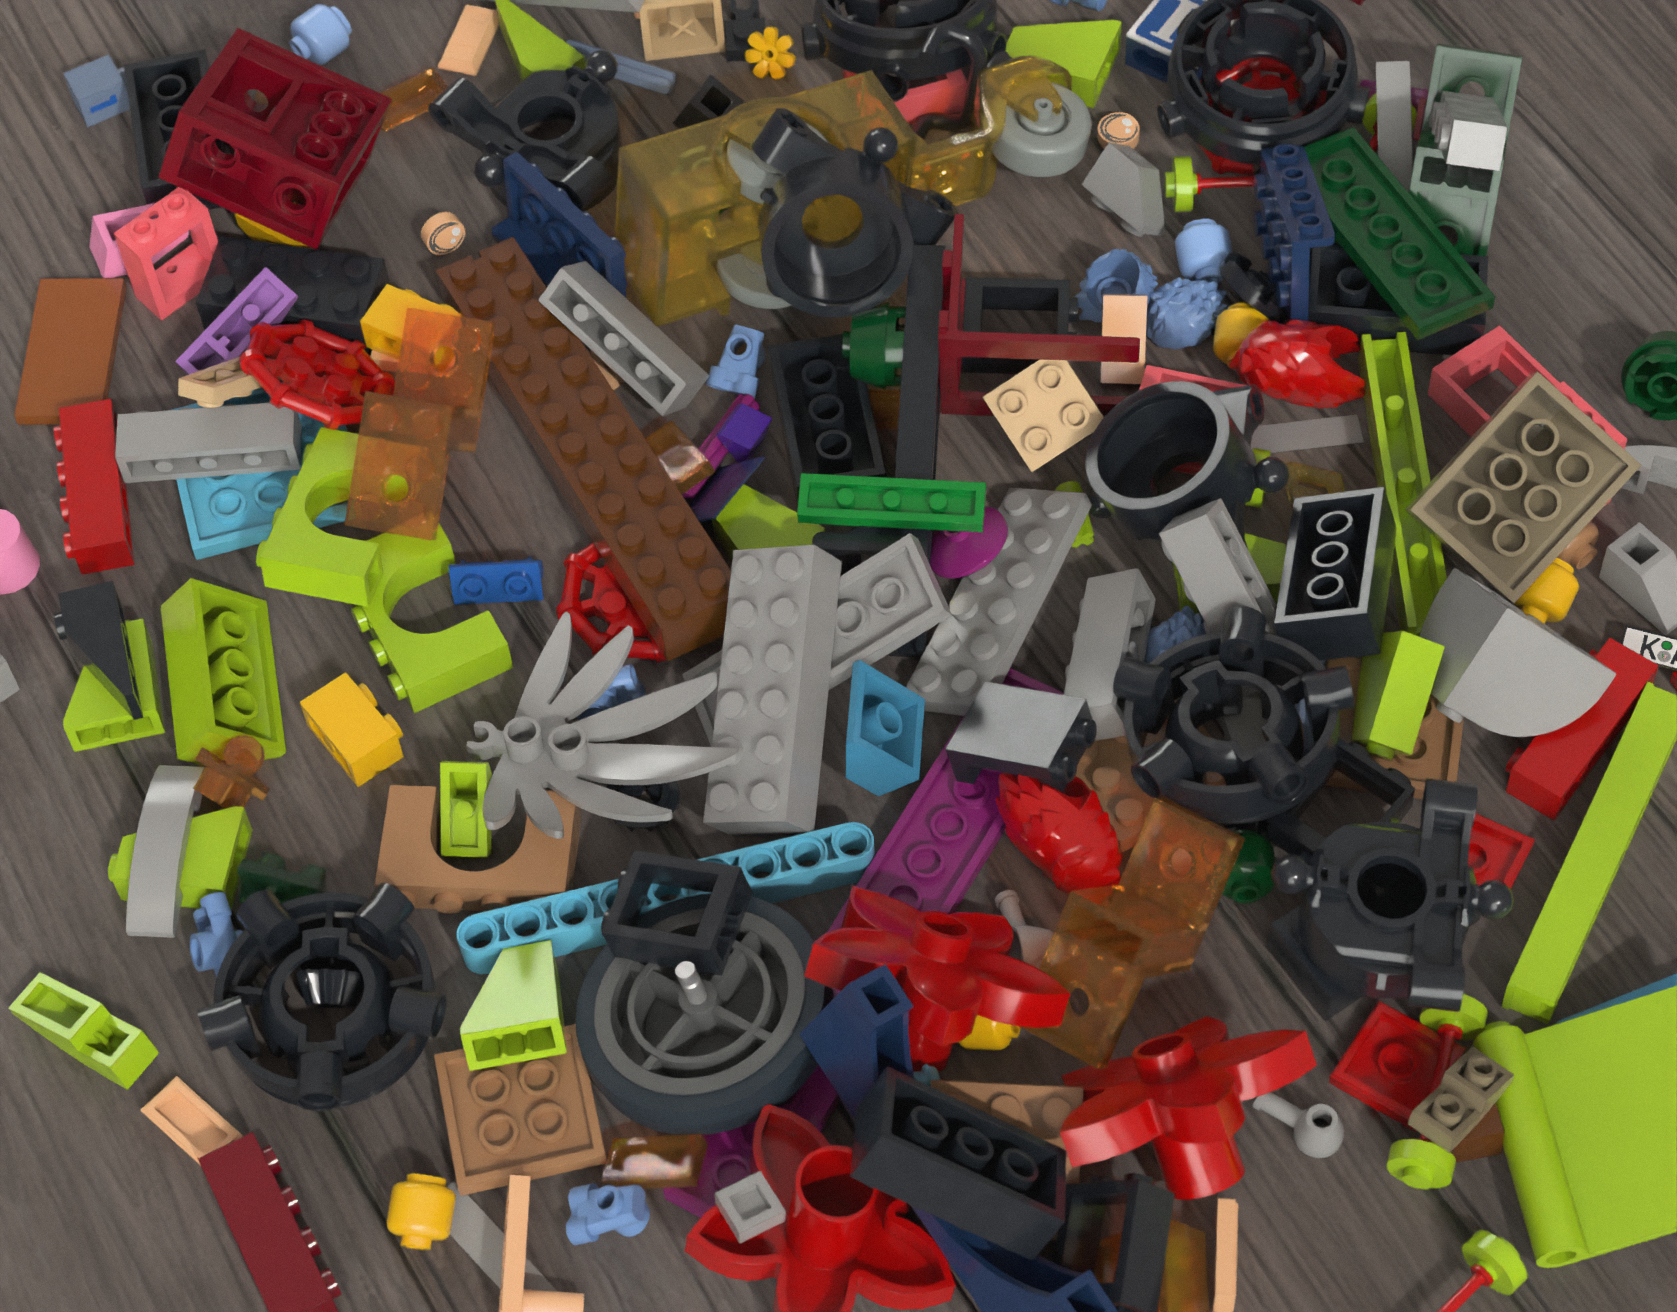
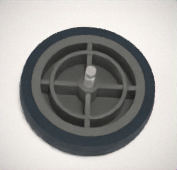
[575,893,834,1136]

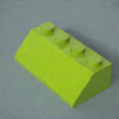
[161,578,286,769]

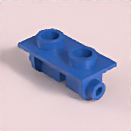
[449,556,544,605]

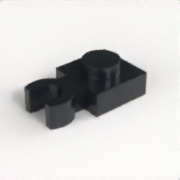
[724,0,766,62]

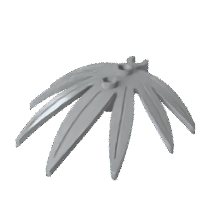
[466,612,738,839]

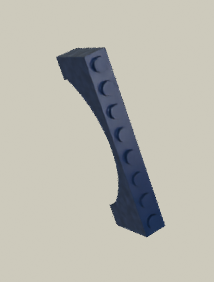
[799,964,1118,1312]

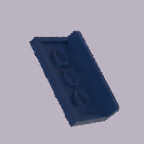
[1253,144,1335,321]
[492,151,627,298]

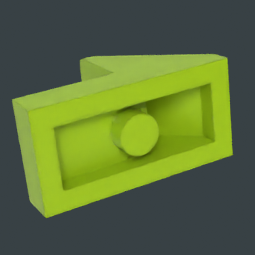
[440,761,492,857]

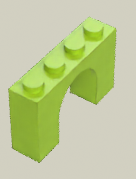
[256,427,426,607]
[351,511,513,713]

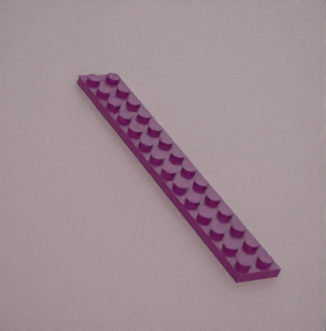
[663,668,1064,1218]

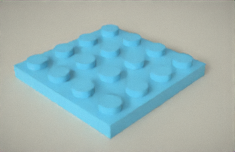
[167,381,370,560]

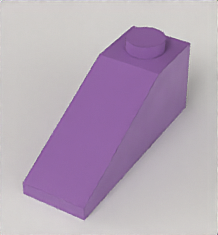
[175,267,298,375]

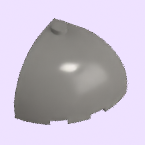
[1420,567,1616,737]

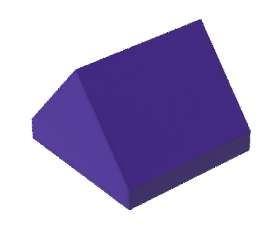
[716,403,772,462]

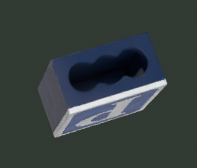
[1125,0,1239,84]

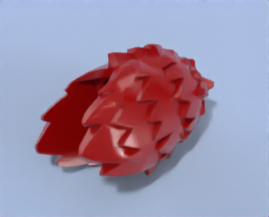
[1229,319,1366,409]
[995,772,1124,901]

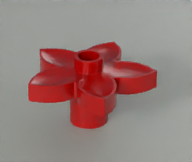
[805,886,1070,1072]
[1060,1016,1317,1200]
[685,1104,956,1312]

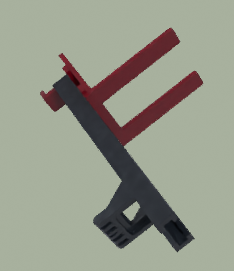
[812,214,1140,657]

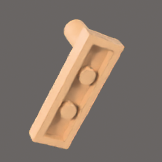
[499,1175,584,1312]

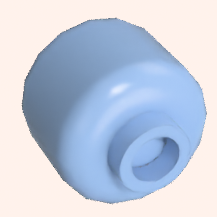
[289,4,352,65]
[1175,219,1233,283]

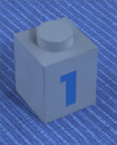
[63,55,130,127]

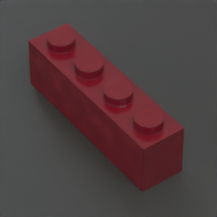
[198,1132,342,1312]

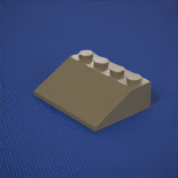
[1405,371,1642,603]

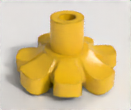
[745,27,796,80]

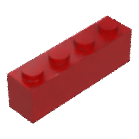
[54,399,135,575]
[1505,638,1659,821]

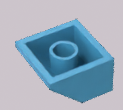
[846,660,925,797]

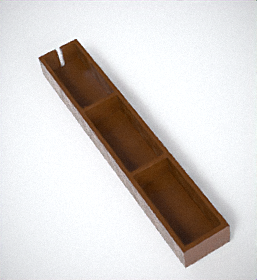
[436,237,731,662]

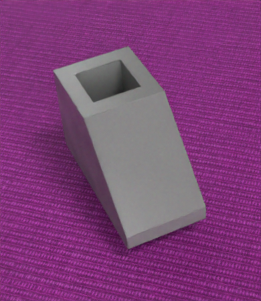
[1081,142,1165,237]
[1599,522,1677,635]

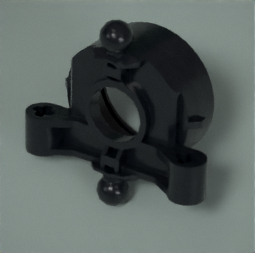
[428,50,624,212]
[751,108,959,317]
[1085,381,1289,549]
[1271,778,1514,1012]

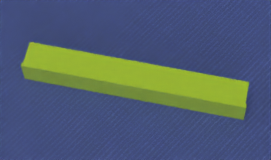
[1358,332,1447,637]
[1501,681,1677,1024]

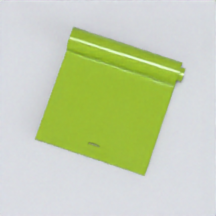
[1473,986,1677,1268]

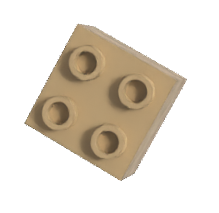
[639,0,726,61]
[983,359,1104,472]

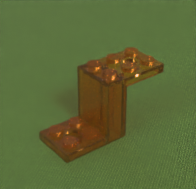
[345,308,496,540]
[1019,797,1245,1070]

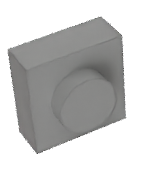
[715,1171,786,1243]

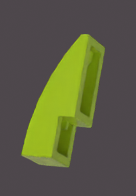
[8,972,159,1090]

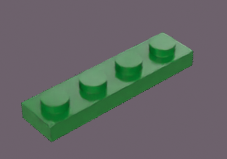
[797,473,986,532]

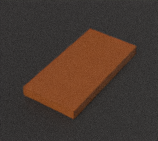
[14,278,127,425]

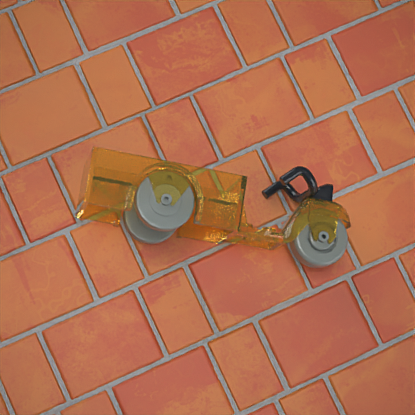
[615,23,1091,327]

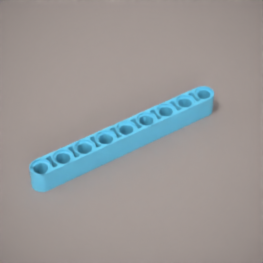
[457,822,875,974]

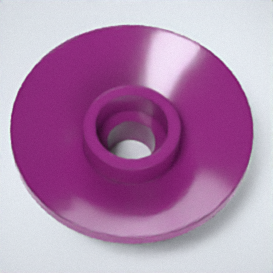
[931,506,1008,579]

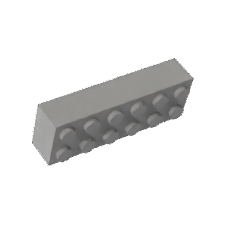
[703,545,842,836]

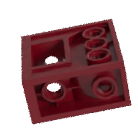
[158,28,392,250]

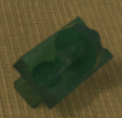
[237,852,326,903]

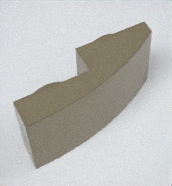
[1408,1047,1514,1153]

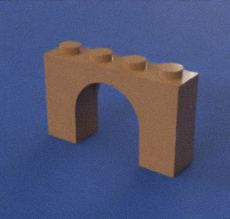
[375,785,582,914]

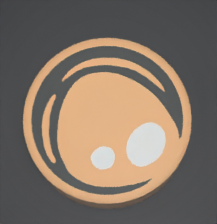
[1097,112,1140,149]
[421,212,465,255]

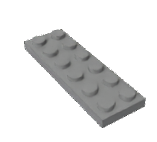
[906,488,1092,716]
[682,533,952,747]

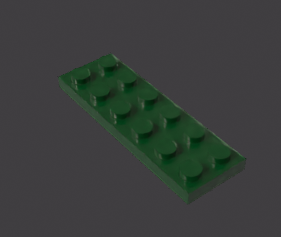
[1304,127,1495,340]

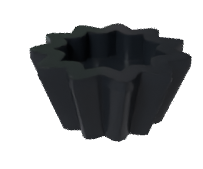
[297,969,364,1008]

